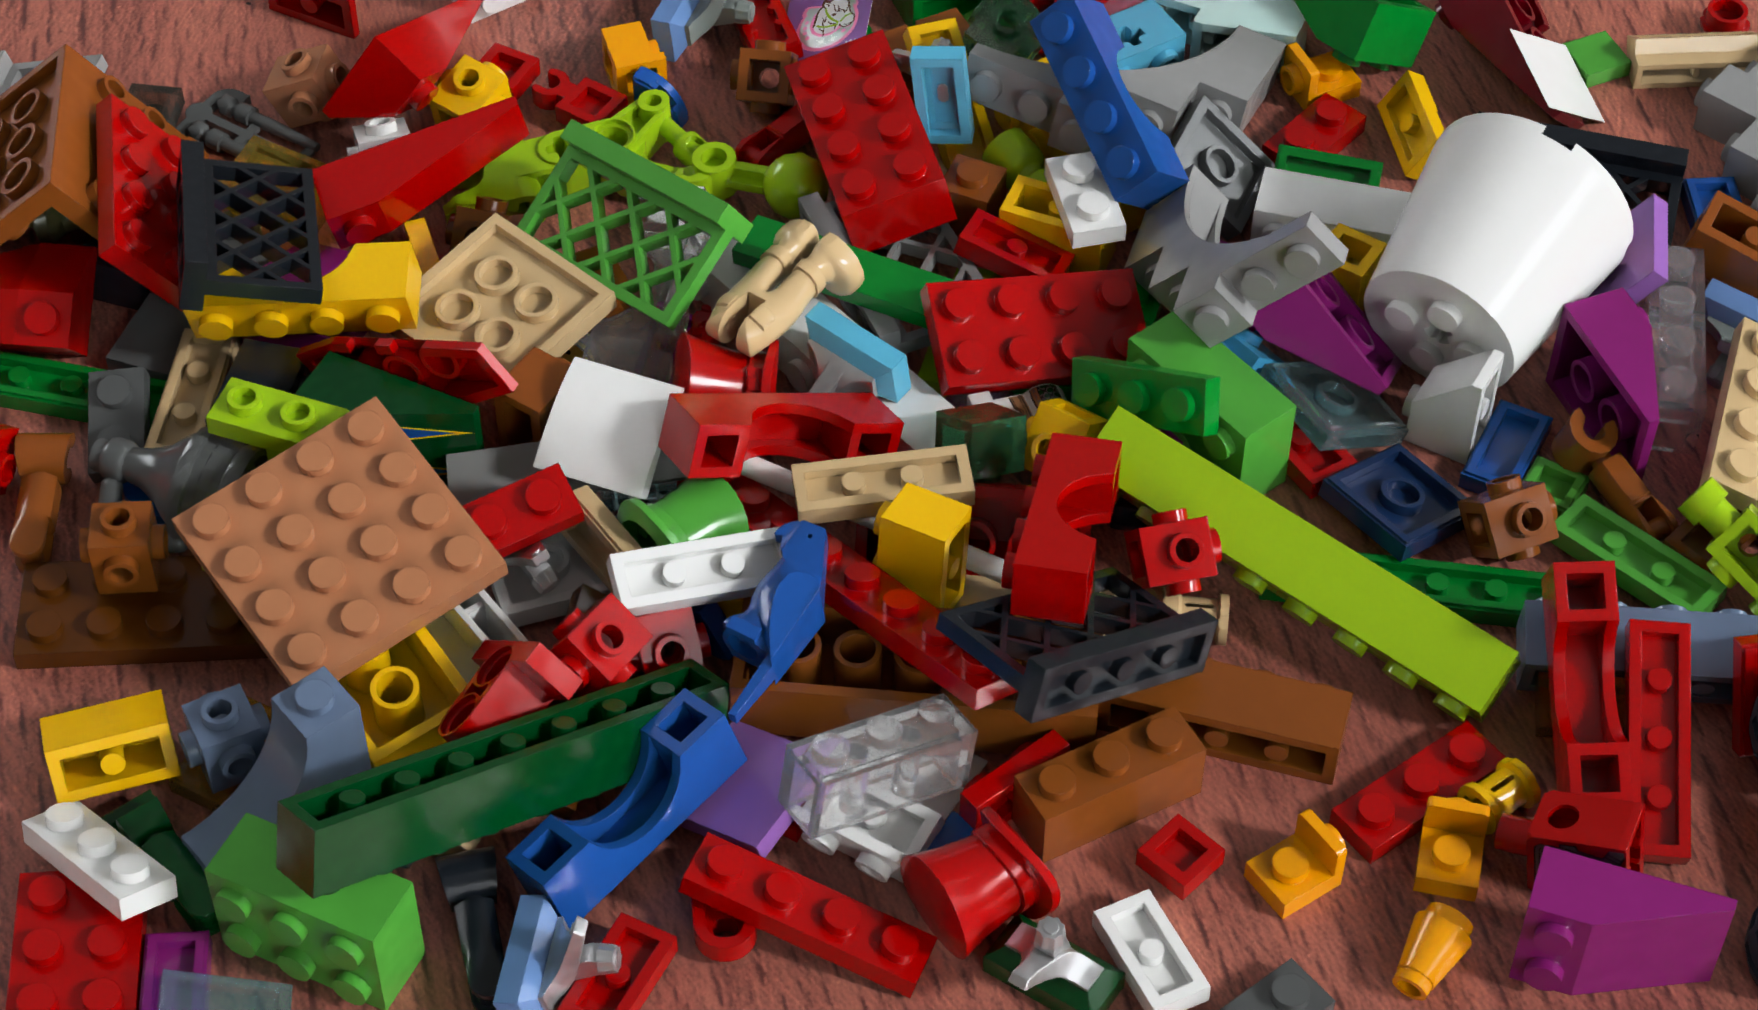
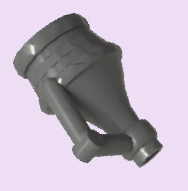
[89,426,268,553]

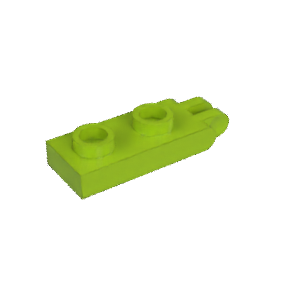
[206,377,350,453]

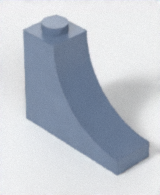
[181,666,372,871]

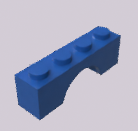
[1029,0,1190,210]
[505,688,748,929]

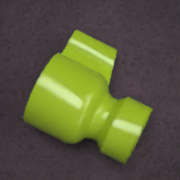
[982,127,1047,189]

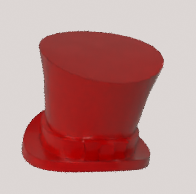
[672,332,780,393]
[900,805,1061,960]

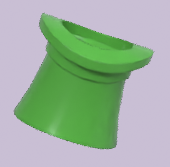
[616,478,750,548]

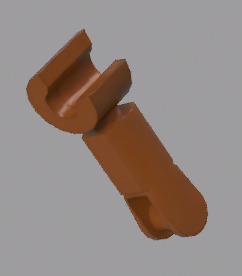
[1551,407,1679,541]
[9,433,76,574]

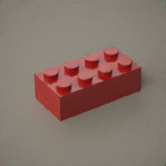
[784,29,958,252]

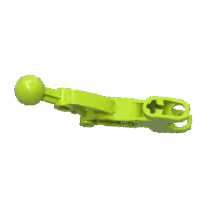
[443,89,829,226]

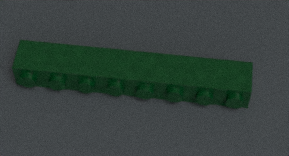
[276,659,730,899]

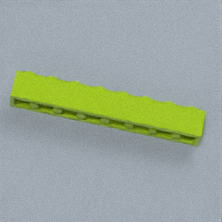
[1097,405,1521,723]

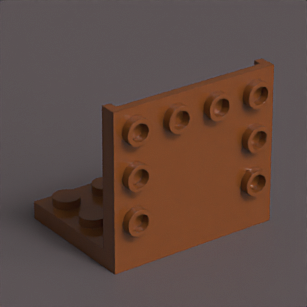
[0,44,209,246]

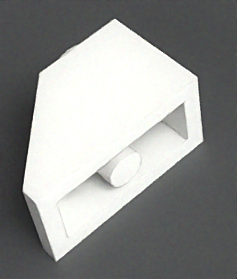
[1402,349,1505,465]

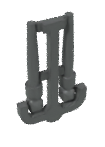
[176,89,321,168]

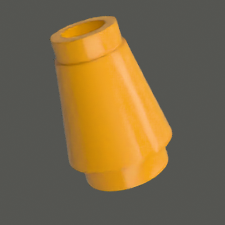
[1392,902,1473,1001]

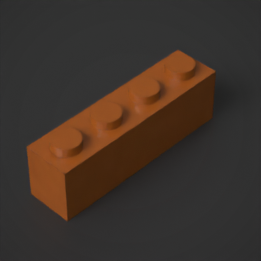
[1096,657,1353,785]

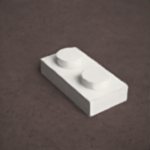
[1044,151,1127,249]
[1092,889,1211,1010]

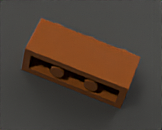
[1012,705,1207,863]

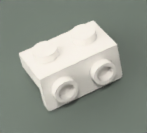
[793,762,945,883]

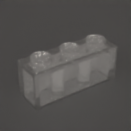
[778,693,978,840]

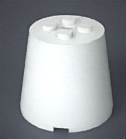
[1364,113,1633,388]

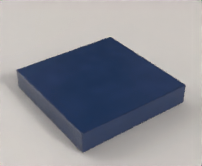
[1318,443,1467,562]

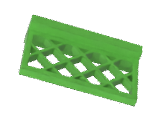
[517,119,754,331]

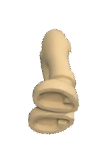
[705,219,864,357]

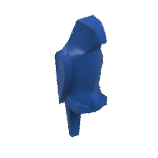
[722,520,829,723]

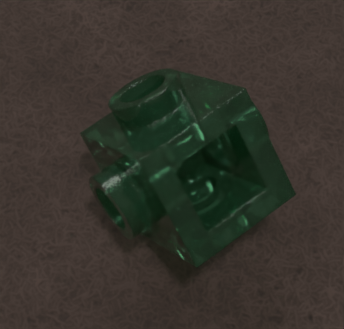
[963,0,1042,60]

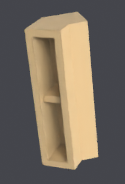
[1627,31,1758,89]

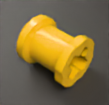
[1457,757,1541,835]

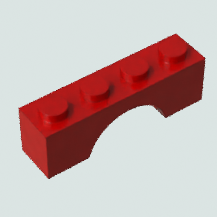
[658,392,904,478]
[1001,432,1122,625]
[1541,560,1634,801]

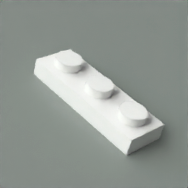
[606,526,782,616]
[22,801,178,921]

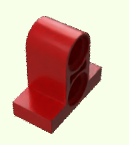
[438,640,583,742]

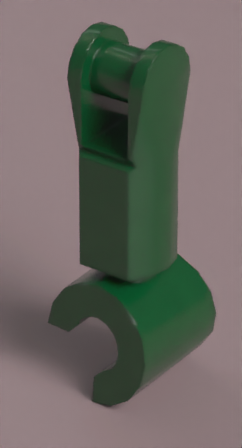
[101,789,220,936]

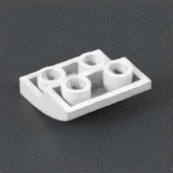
[533,357,685,499]

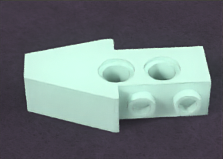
[1141,0,1308,73]

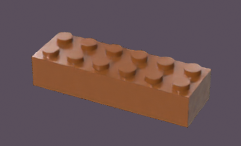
[729,597,1103,754]

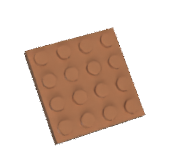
[171,396,509,687]

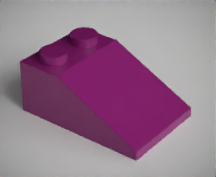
[1248,272,1403,395]
[1545,287,1660,480]
[1509,846,1738,995]

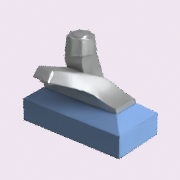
[493,895,622,1010]

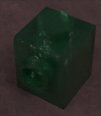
[935,402,1027,483]

